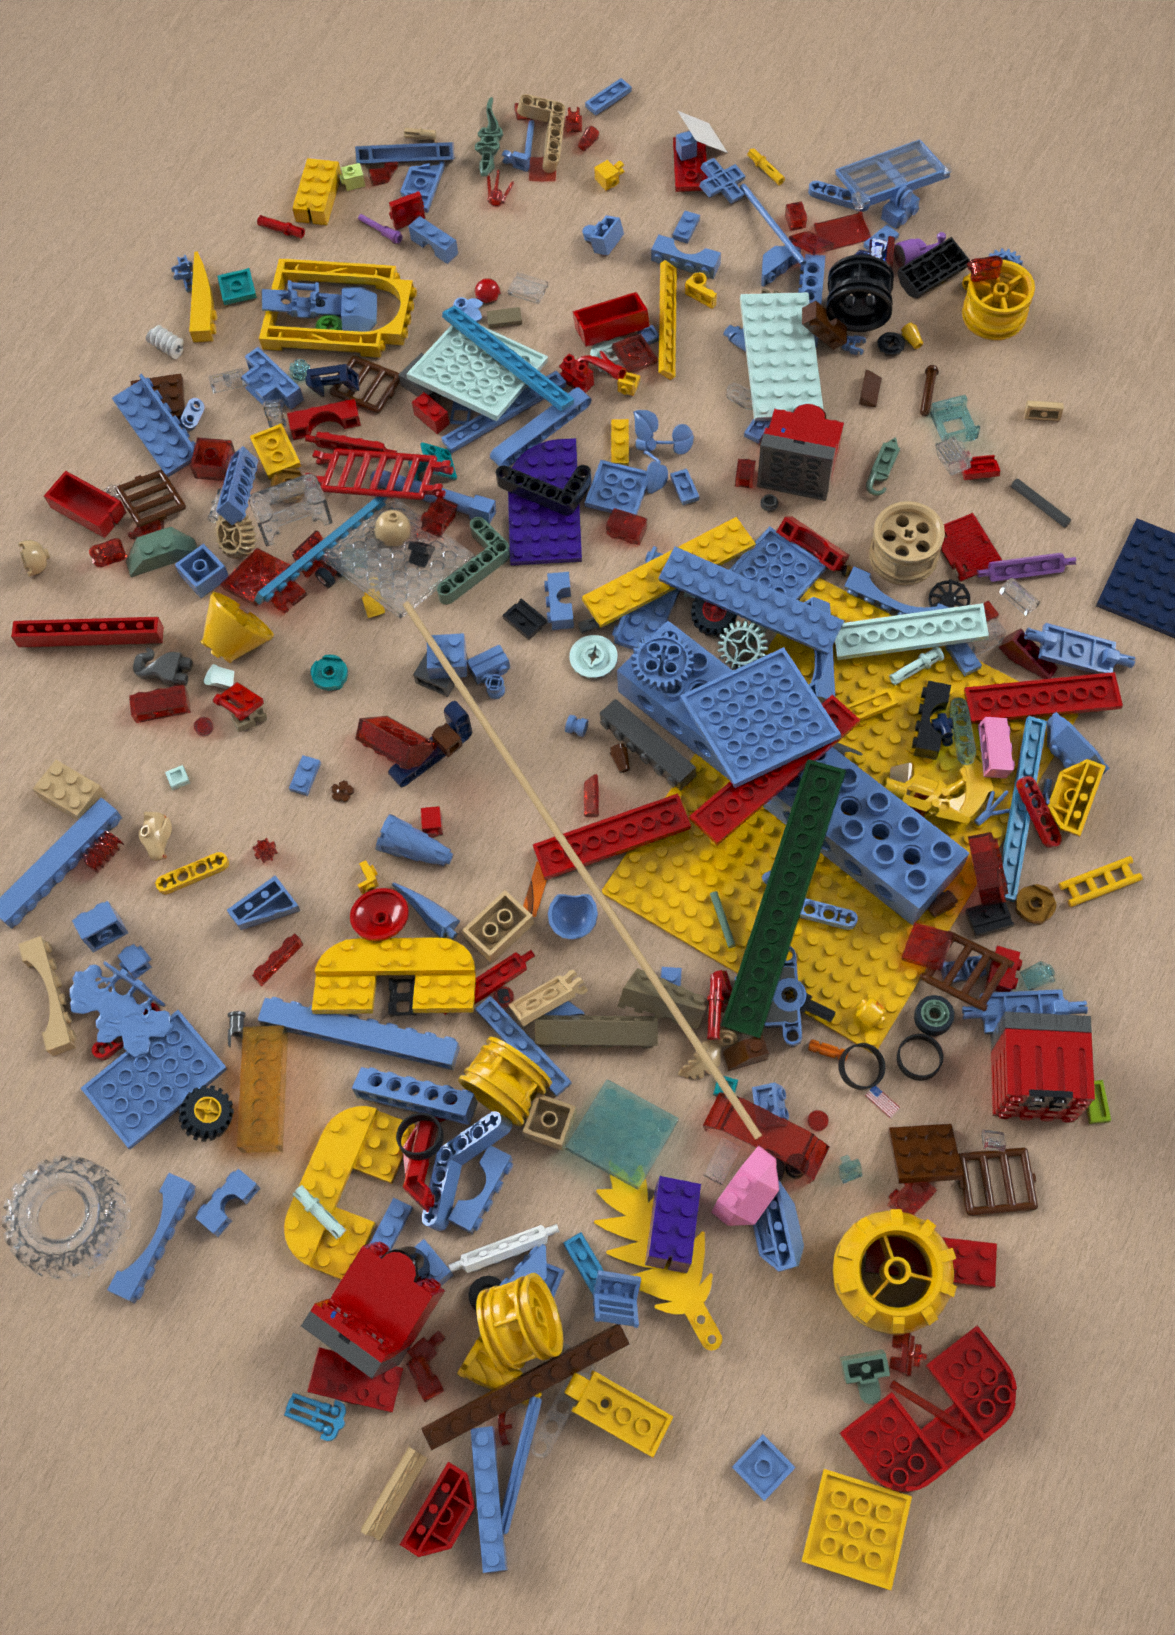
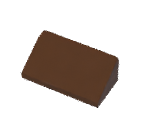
[859,370,882,407]

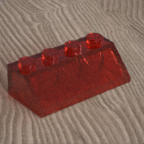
[355,716,437,769]

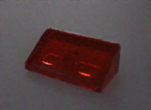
[584,774,599,817]

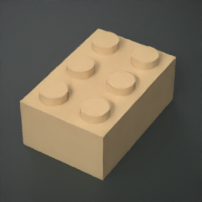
[33,760,107,821]
[462,890,534,964]

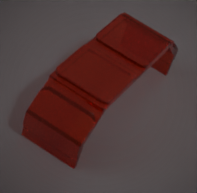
[703,1092,830,1184]

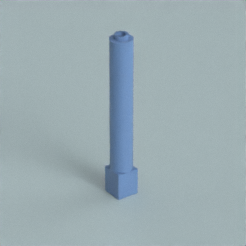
[370,470,496,524]

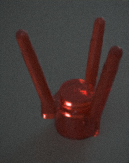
[487,169,514,207]

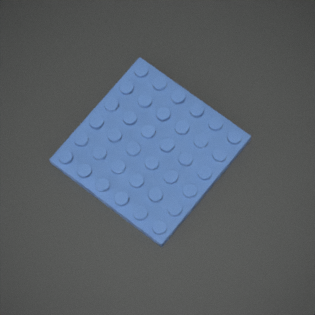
[680,647,841,788]

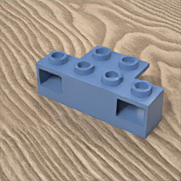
[241,347,304,410]

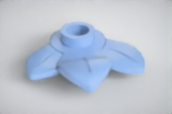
[453,297,483,322]

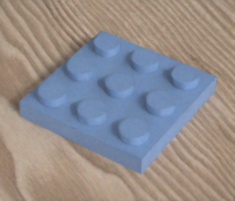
[585,460,647,519]

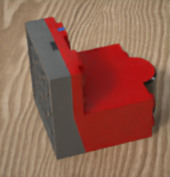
[757,404,844,501]
[301,1241,445,1378]

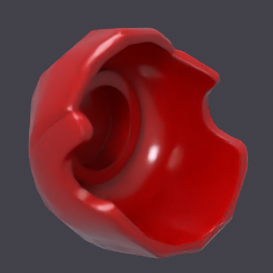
[474,278,501,303]

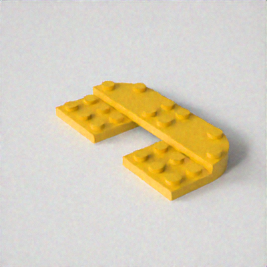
[311,938,476,1014]
[284,1106,416,1280]

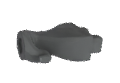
[133,647,193,689]

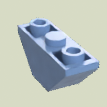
[761,246,801,287]
[499,1244,547,1286]

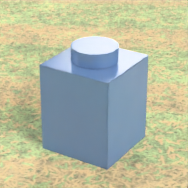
[676,131,697,161]

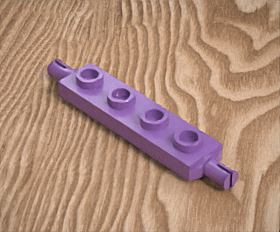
[977,553,1076,582]

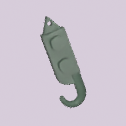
[866,437,900,496]

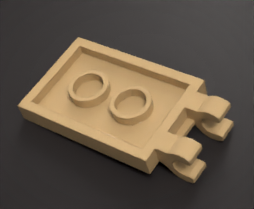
[508,970,588,1026]

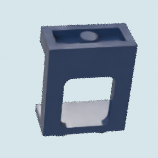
[305,364,359,397]

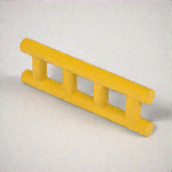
[1059,856,1143,907]

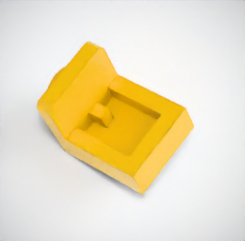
[617,372,641,396]
[362,590,385,618]
[357,860,379,894]

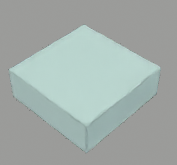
[165,765,190,790]

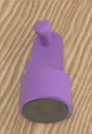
[894,232,946,268]

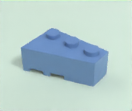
[227,875,300,930]

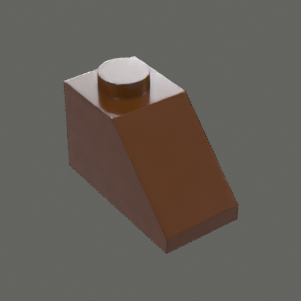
[722,1034,769,1071]

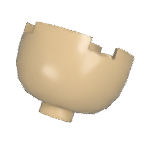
[375,510,411,547]
[18,540,50,577]

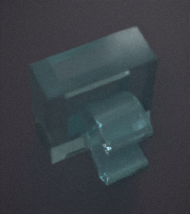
[838,1155,862,1184]

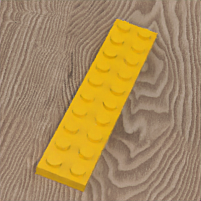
[582,517,756,628]

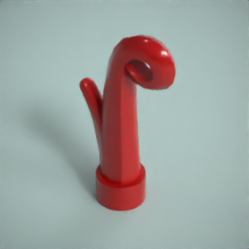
[577,351,626,380]

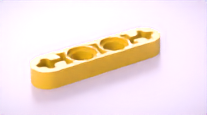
[155,852,229,895]

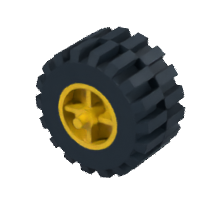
[179,1085,234,1142]

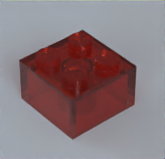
[190,437,236,481]

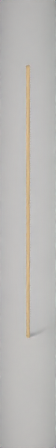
[403,601,762,1140]

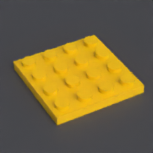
[801,1469,912,1591]

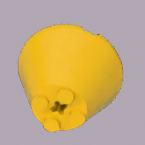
[200,592,274,663]

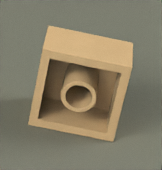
[523,1093,577,1151]

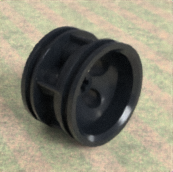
[826,254,894,332]

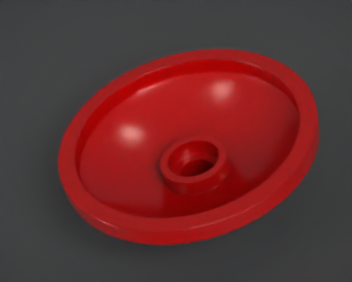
[350,888,409,941]

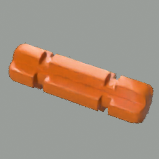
[808,1039,849,1061]

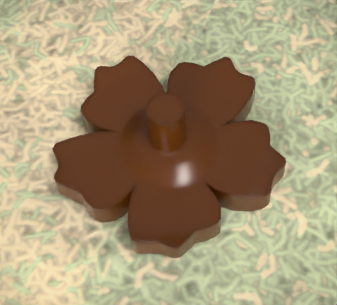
[331,780,354,802]

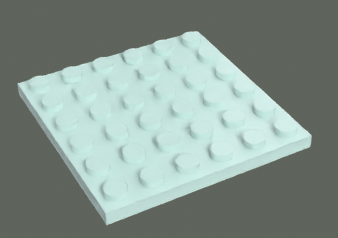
[407,325,548,421]

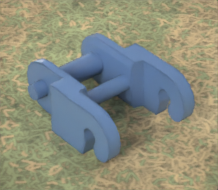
[842,335,866,355]

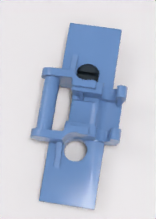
[262,280,342,319]

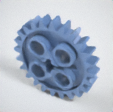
[631,632,694,691]

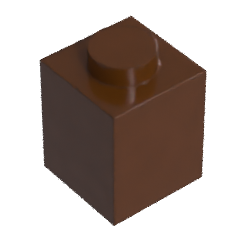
[431,723,463,757]

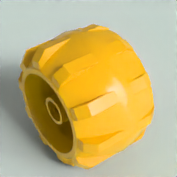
[833,1209,957,1335]

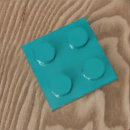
[217,268,257,305]

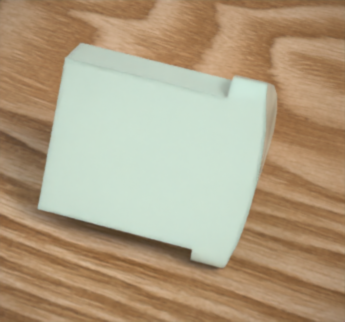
[204,664,234,689]

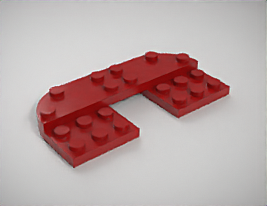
[839,1325,1017,1492]

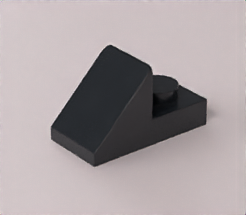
[408,541,435,568]

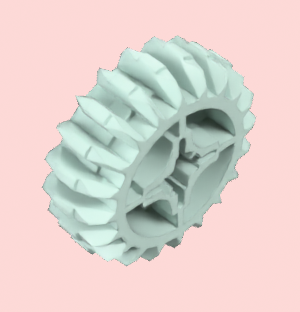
[718,621,768,669]

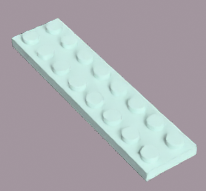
[835,603,989,660]

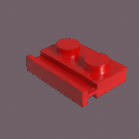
[959,455,1001,480]

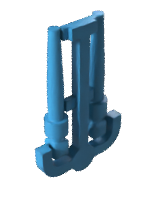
[284,1393,346,1441]

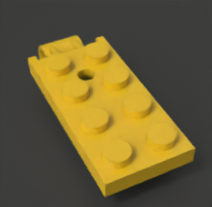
[564,1370,673,1458]

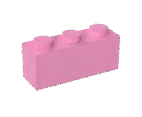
[978,717,1015,778]

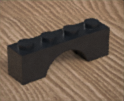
[911,681,951,760]

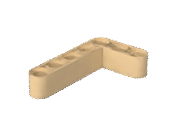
[517,94,565,174]

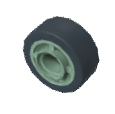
[914,995,955,1036]

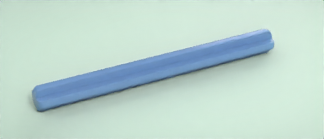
[501,1396,542,1534]

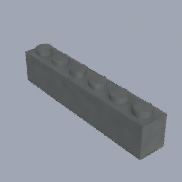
[599,699,697,791]

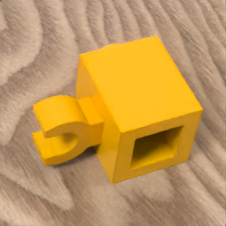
[594,160,625,191]

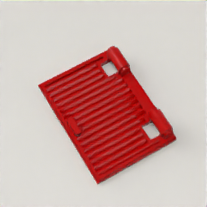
[941,513,1002,582]

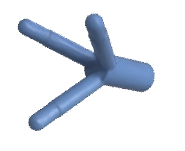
[1033,779,1052,808]
[974,790,1010,826]

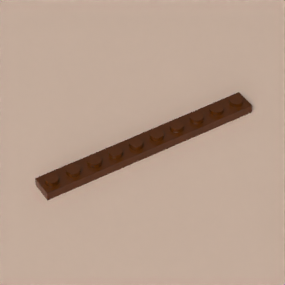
[421,1324,630,1451]

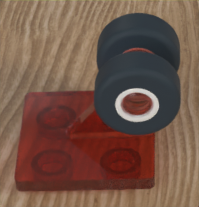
[291,530,347,588]

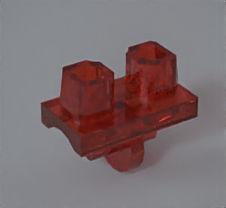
[889,1333,927,1377]

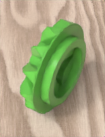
[316,315,342,330]

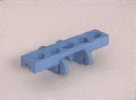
[171,255,193,292]

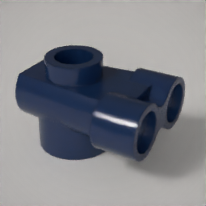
[931,713,953,747]

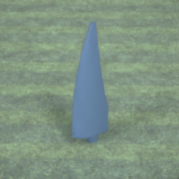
[392,882,460,940]

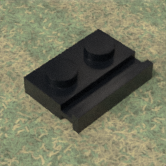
[503,598,547,640]
[965,898,1014,937]

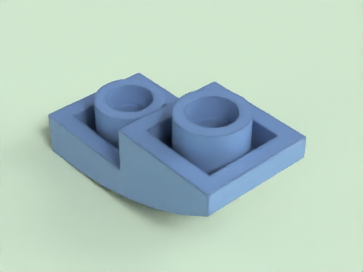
[939,955,987,983]

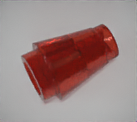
[578,126,600,151]

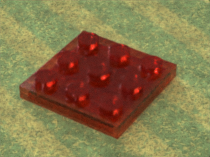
[220,548,291,607]

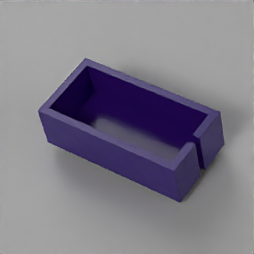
[645,1176,701,1273]

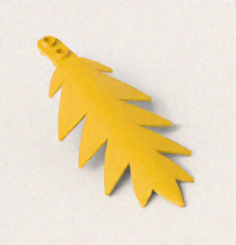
[594,1161,722,1351]

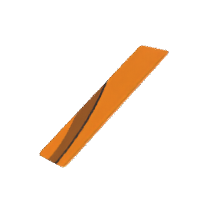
[523,861,547,918]

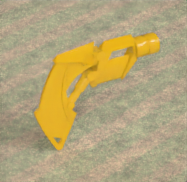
[882,750,993,824]

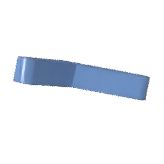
[422,1111,512,1231]

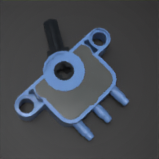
[735,946,836,1047]

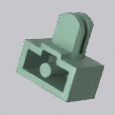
[840,1349,890,1404]

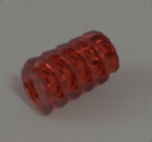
[82,831,124,874]

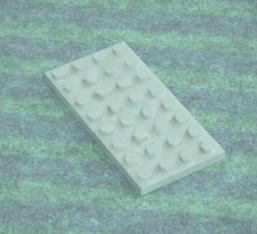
[740,292,824,421]

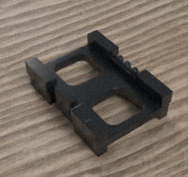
[388,977,417,1017]

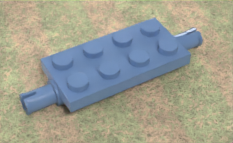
[1024,623,1135,674]
[962,989,1088,1035]

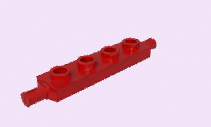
[305,431,397,453]
[443,949,535,1015]

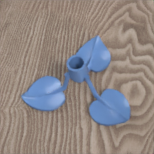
[633,410,694,494]

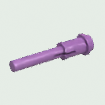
[358,214,403,244]

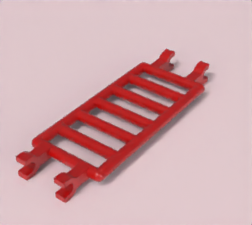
[304,448,454,500]

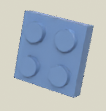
[732,1434,795,1501]

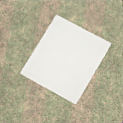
[678,111,728,153]

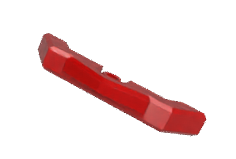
[403,1101,457,1213]

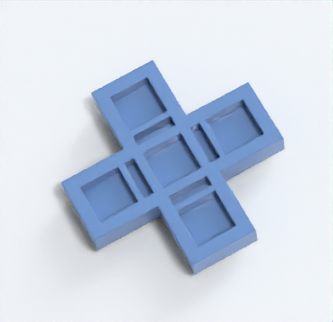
[699,158,745,204]

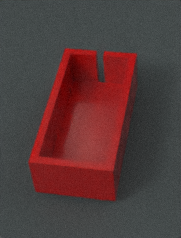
[573,292,650,347]
[44,470,126,538]

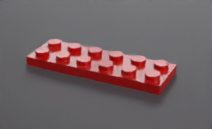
[865,1237,997,1288]

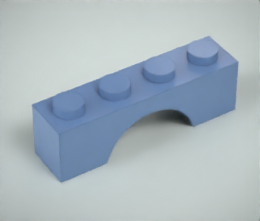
[651,234,721,279]
[448,1146,514,1234]

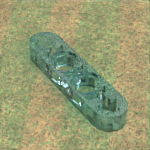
[949,698,976,765]

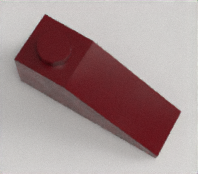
[998,628,1058,679]

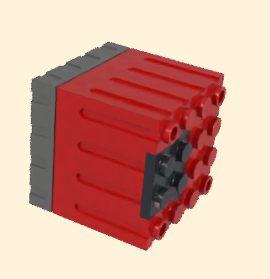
[990,1012,1095,1123]

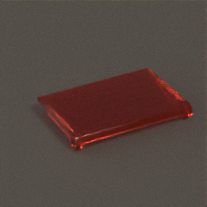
[814,211,871,252]

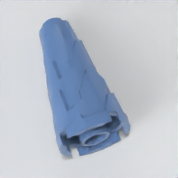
[375,814,453,866]

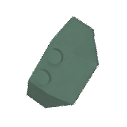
[126,527,197,577]

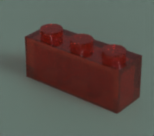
[129,685,191,723]

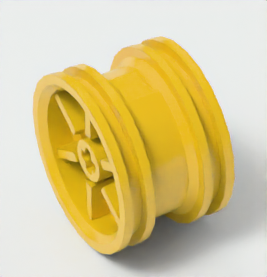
[962,260,1035,340]

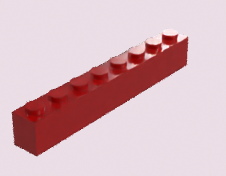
[11,617,164,648]

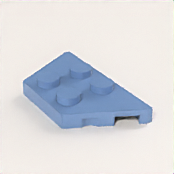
[400,161,445,213]

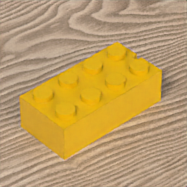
[292,158,341,225]

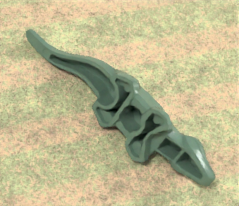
[475,97,504,177]

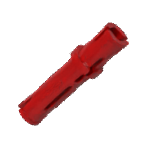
[257,215,305,239]
[707,978,724,1041]

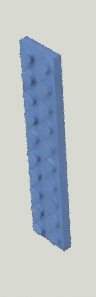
[659,547,844,655]

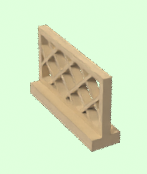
[360,1447,428,1541]

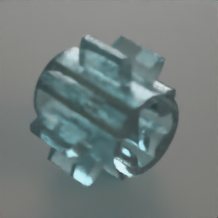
[289,359,310,381]

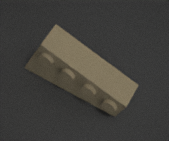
[617,968,709,1029]

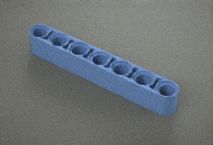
[490,387,592,467]

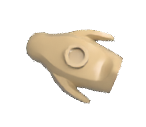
[139,812,172,861]

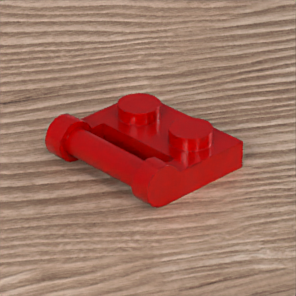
[213,682,264,720]

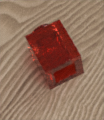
[735,459,756,488]

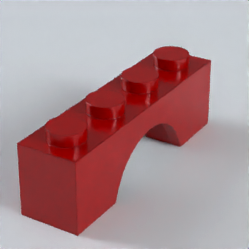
[287,399,361,440]
[776,516,850,571]

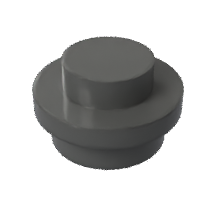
[760,494,778,512]

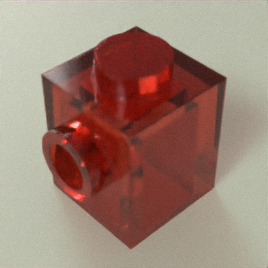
[785,201,807,231]

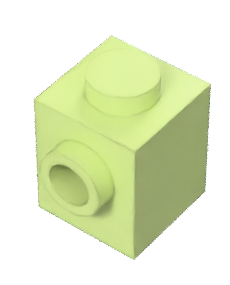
[339,163,366,191]

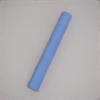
[525,120,535,159]

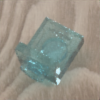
[1020,961,1055,991]

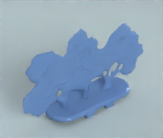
[69,961,173,1057]

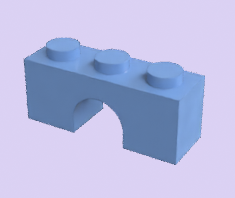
[408,216,458,264]
[544,572,574,630]
[195,1168,261,1237]

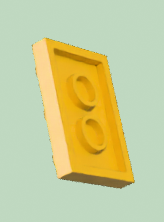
[249,423,301,479]

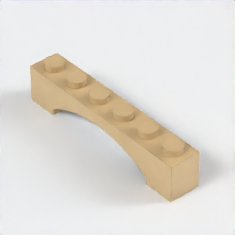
[18,936,77,1056]

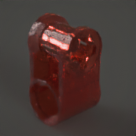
[967,255,1003,282]
[89,538,127,568]

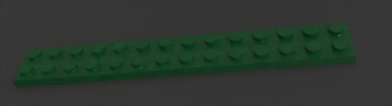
[721,759,846,1038]

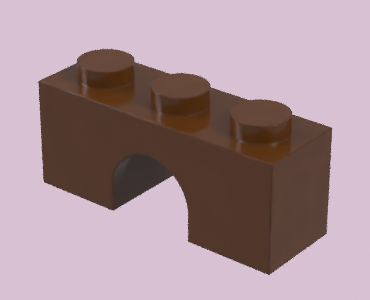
[802,301,847,350]

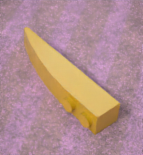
[189,251,217,342]

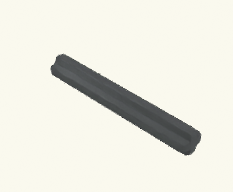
[1011,478,1071,527]

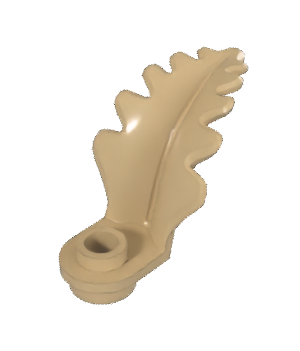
[678,1027,738,1079]

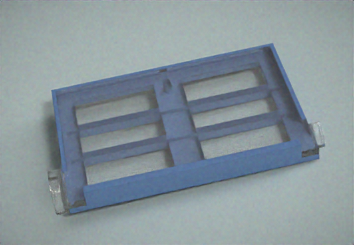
[835,139,952,210]

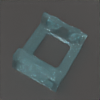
[930,395,980,447]

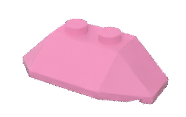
[711,1146,779,1226]

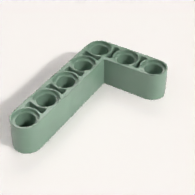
[437,517,510,605]

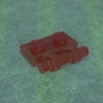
[260,570,307,614]

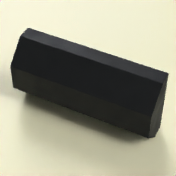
[897,237,972,298]

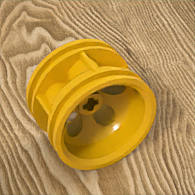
[458,1037,552,1127]
[476,1273,563,1373]

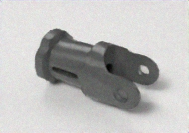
[228,1011,246,1048]

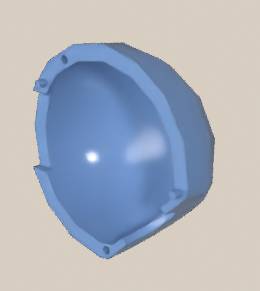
[548,894,598,939]

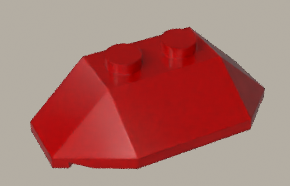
[399,1461,475,1557]

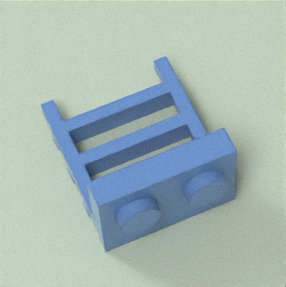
[593,1270,641,1328]

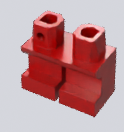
[558,354,594,393]

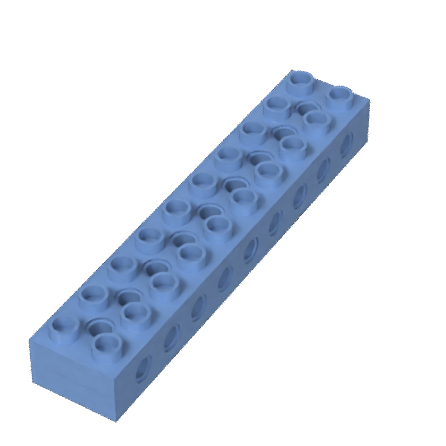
[617,620,969,926]

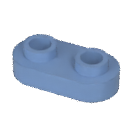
[179,398,205,431]

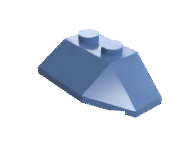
[341,286,377,332]
[1047,712,1110,774]
[753,1181,804,1272]

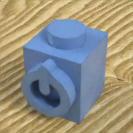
[118,944,152,979]

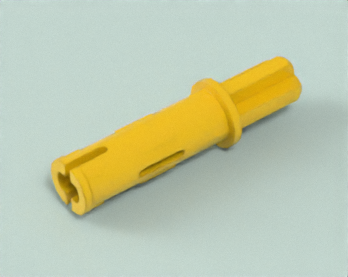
[747,148,785,186]

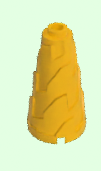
[457,1335,542,1406]

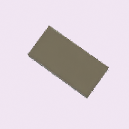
[487,307,522,328]

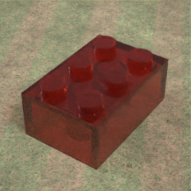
[968,832,1009,906]

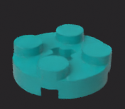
[310,655,348,691]

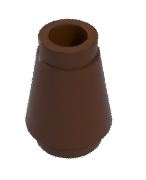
[609,743,630,773]
[927,890,958,918]

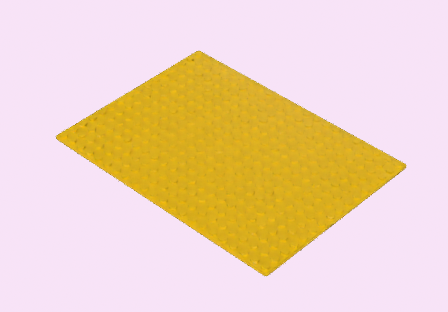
[602,578,1078,1054]

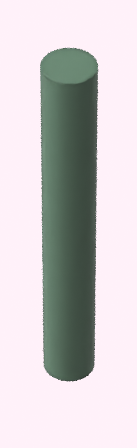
[710,891,736,948]

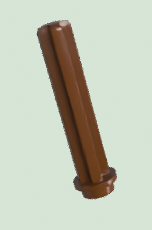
[920,365,939,416]

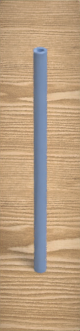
[740,184,807,266]

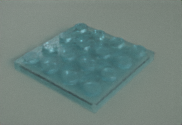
[566,1079,679,1190]

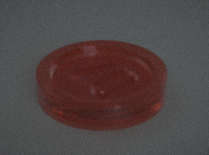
[808,1110,829,1131]

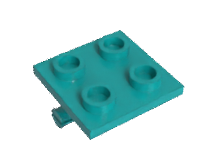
[408,442,457,481]

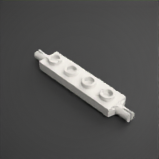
[448,1224,559,1273]

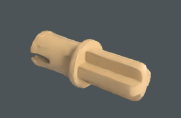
[404,127,436,141]

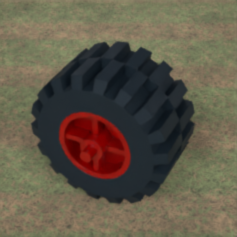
[691,597,737,637]

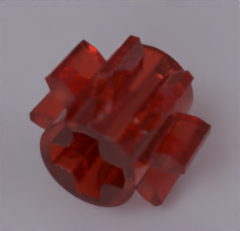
[252,838,278,863]

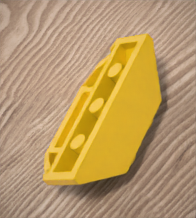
[1047,759,1106,837]

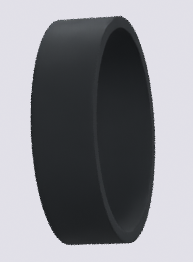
[896,1034,944,1081]
[838,1043,886,1090]
[396,1113,444,1160]

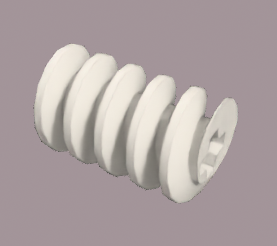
[146,325,184,359]

